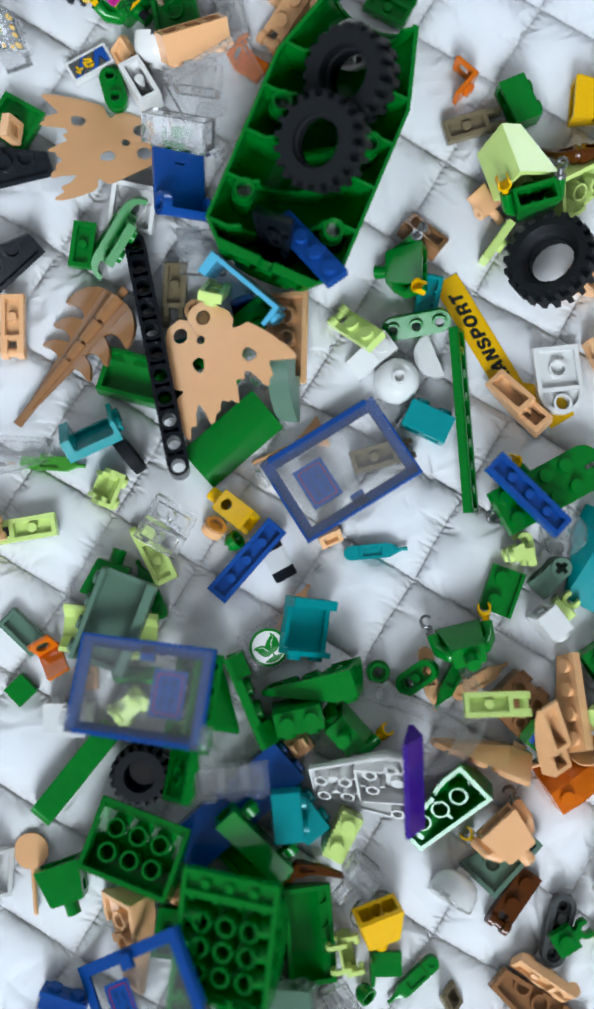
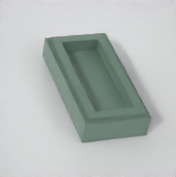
[0,607,45,657]

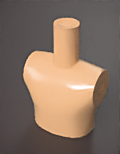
[466,182,505,226]

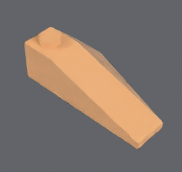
[430,737,533,787]
[101,887,156,995]

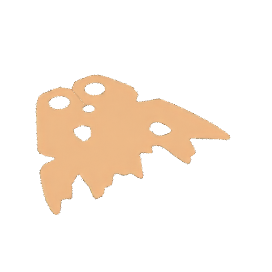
[40,94,158,200]
[166,302,297,440]

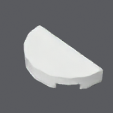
[412,335,445,379]

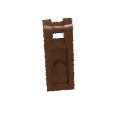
[484,867,542,936]

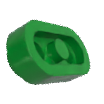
[99,66,129,113]
[396,658,439,696]

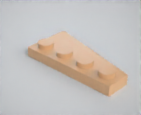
[555,652,593,754]

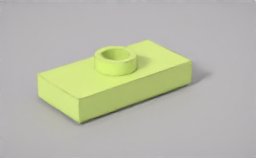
[478,218,516,267]

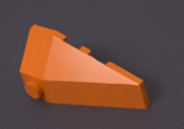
[532,758,594,815]

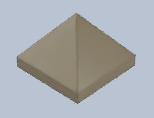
[439,980,464,1009]

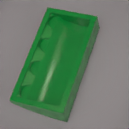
[95,346,199,409]
[186,391,283,488]
[281,882,337,985]

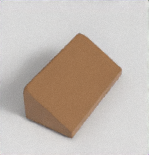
[397,212,449,261]

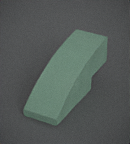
[268,359,300,422]

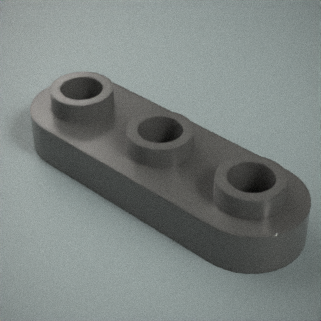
[539,892,577,968]

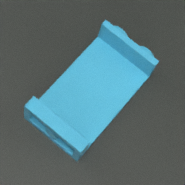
[198,251,287,326]

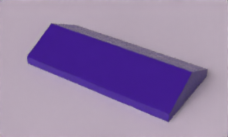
[402,725,425,839]

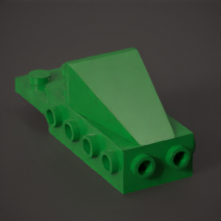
[162,648,239,806]

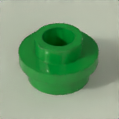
[366,660,390,684]

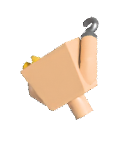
[459,784,535,867]

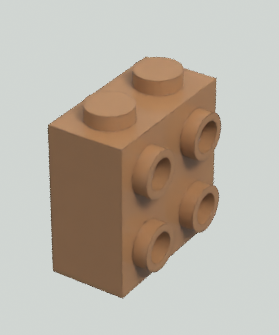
[490,668,550,739]

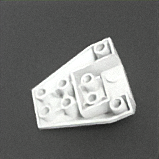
[308,749,405,819]

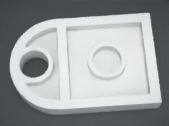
[530,343,584,415]

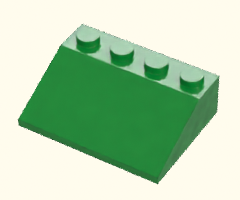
[76,795,192,904]

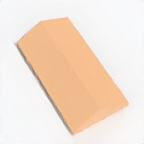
[263,290,309,386]

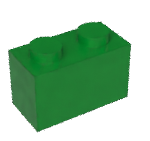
[494,72,543,129]

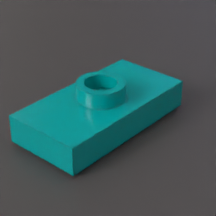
[413,273,444,312]

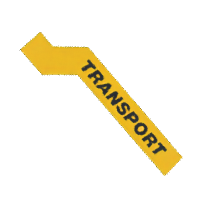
[440,273,574,428]

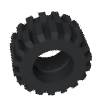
[109,742,170,807]

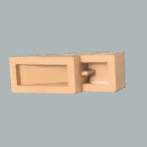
[485,368,553,439]
[535,700,572,777]

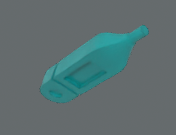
[344,543,408,560]

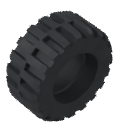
[302,21,400,125]

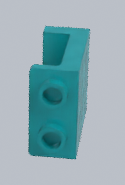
[58,403,125,463]
[278,595,338,662]

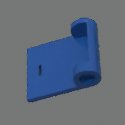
[152,146,212,222]

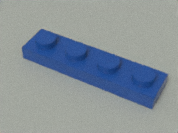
[283,210,348,289]
[484,452,572,538]
[207,518,286,604]

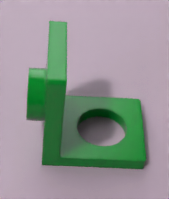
[369,950,402,988]

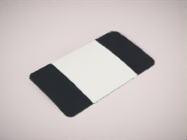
[264,541,297,583]

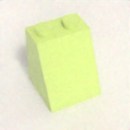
[477,123,557,201]

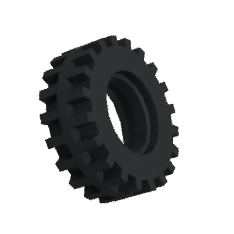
[273,89,372,194]
[503,211,594,309]

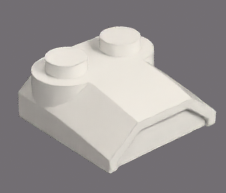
[107,180,156,235]

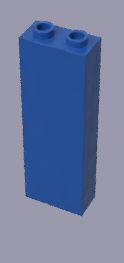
[177,740,305,867]

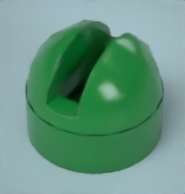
[224,530,245,551]
[355,983,376,1007]

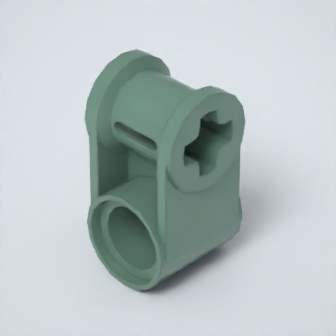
[526,556,572,600]

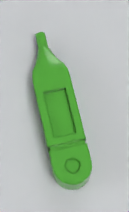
[21,454,86,472]

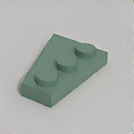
[458,835,543,899]

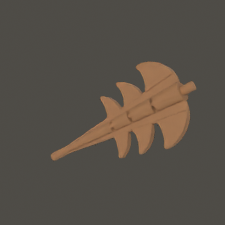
[14,286,137,428]

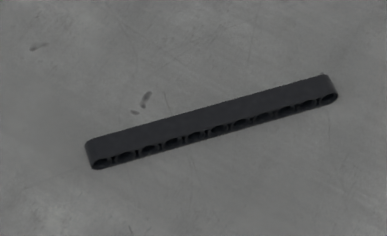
[125,233,190,480]

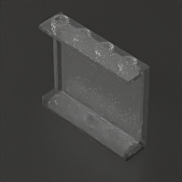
[162,27,265,159]

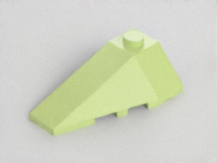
[552,159,594,218]

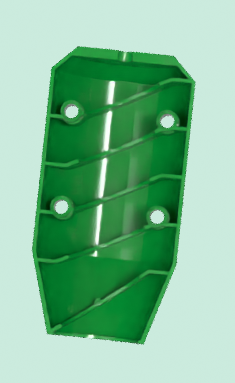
[205,0,419,291]

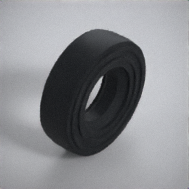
[113,436,147,474]

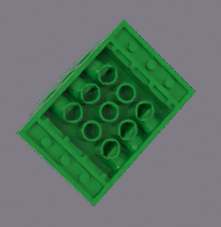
[167,863,289,1009]

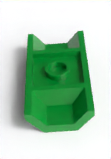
[223,649,280,751]

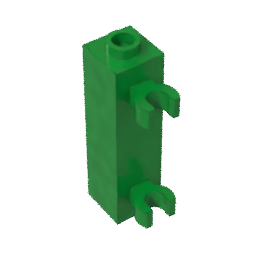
[215,798,299,883]

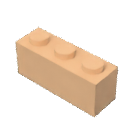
[154,12,232,68]

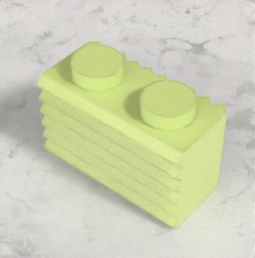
[321,805,364,865]

